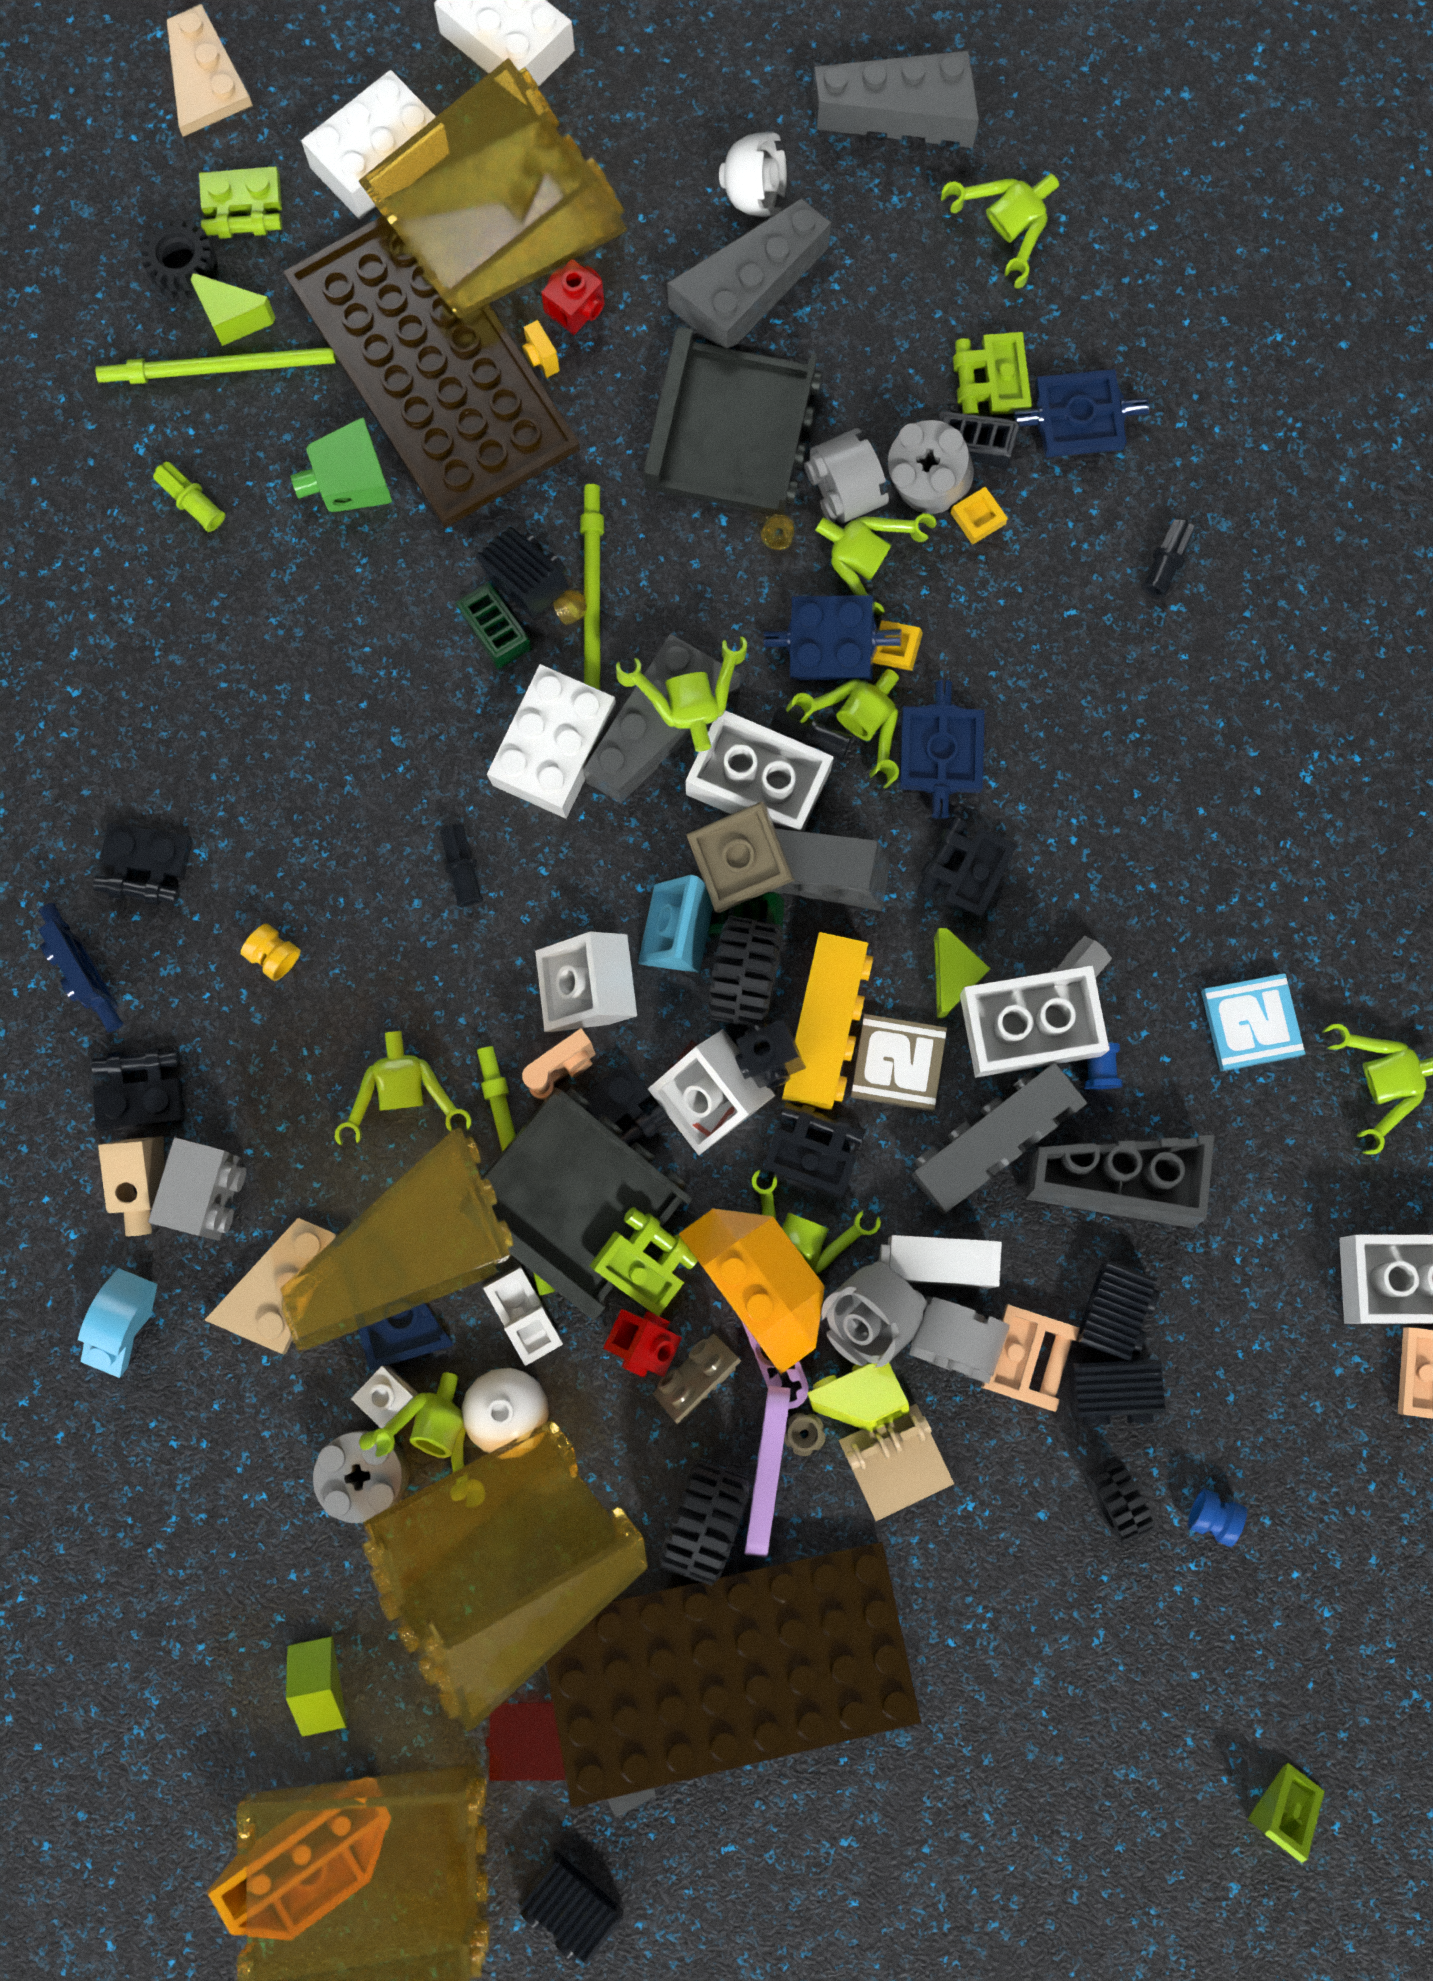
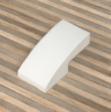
[483,1264,563,1366]

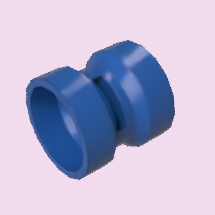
[1187,1488,1247,1547]

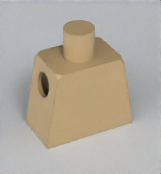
[98,1136,165,1236]

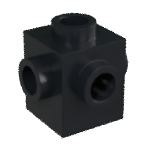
[735,1019,806,1088]

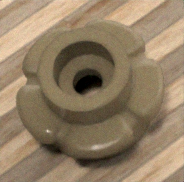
[784,1412,826,1456]

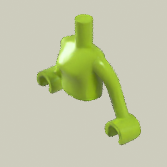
[941,173,1059,289]
[815,514,936,616]
[616,636,747,752]
[786,669,899,788]
[1322,1024,1433,1155]
[334,1031,472,1145]
[752,1170,881,1274]
[359,1372,483,1505]

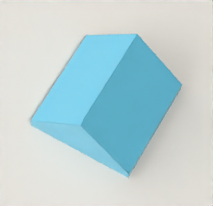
[638,875,713,973]

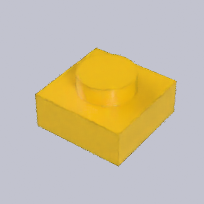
[522,320,560,378]
[951,486,1008,545]
[873,620,923,671]

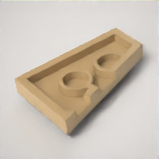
[167,4,252,136]
[205,1218,340,1354]

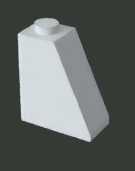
[879,1235,1002,1289]

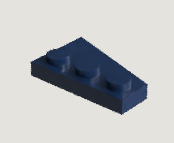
[335,1234,454,1371]

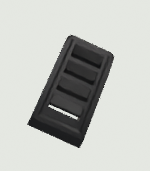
[938,411,1020,470]

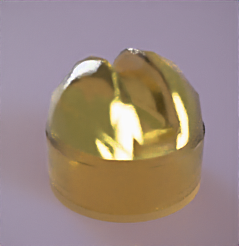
[761,514,795,550]
[553,590,587,626]

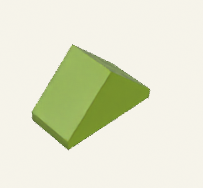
[191,273,275,346]
[934,928,990,1018]
[286,1636,347,1737]
[1247,1763,1325,1863]

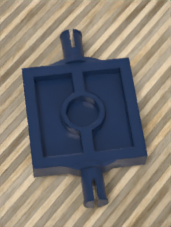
[1012,369,1149,457]
[763,595,902,680]
[899,680,984,819]
[38,903,124,1032]

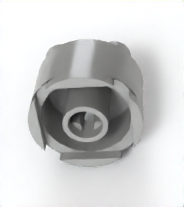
[888,420,974,514]
[804,428,889,524]
[821,1261,927,1367]
[909,1296,1010,1384]
[313,1430,409,1523]

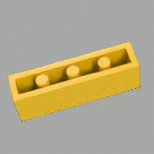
[782,932,873,1111]

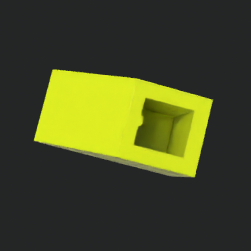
[807,1362,910,1432]

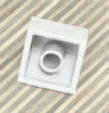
[535,932,637,1032]
[648,1029,775,1155]

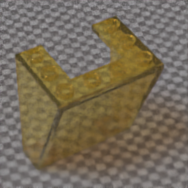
[358,58,627,319]
[280,1127,513,1354]
[362,1419,648,1732]
[237,1764,490,1981]

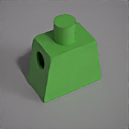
[290,418,392,512]

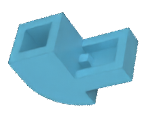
[78,1268,157,1378]

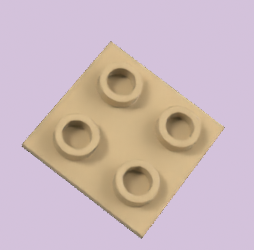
[839,1403,954,1521]

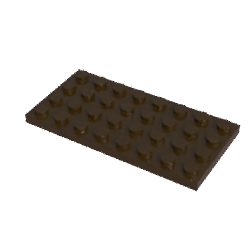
[283,196,581,528]
[537,1542,921,1808]

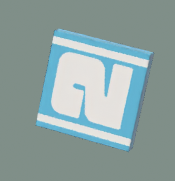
[1201,974,1305,1072]

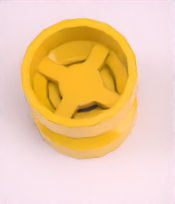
[241,923,301,981]

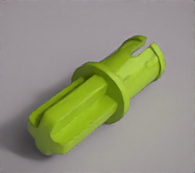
[153,462,225,532]

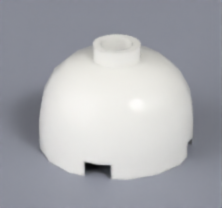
[719,132,787,217]
[461,1368,549,1456]

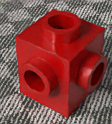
[541,259,604,335]
[603,1309,683,1378]

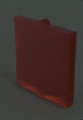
[485,1702,565,1781]

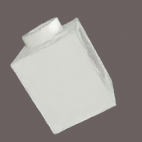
[351,1366,418,1428]

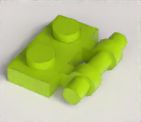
[199,166,282,239]
[953,332,1032,416]
[589,1207,698,1316]

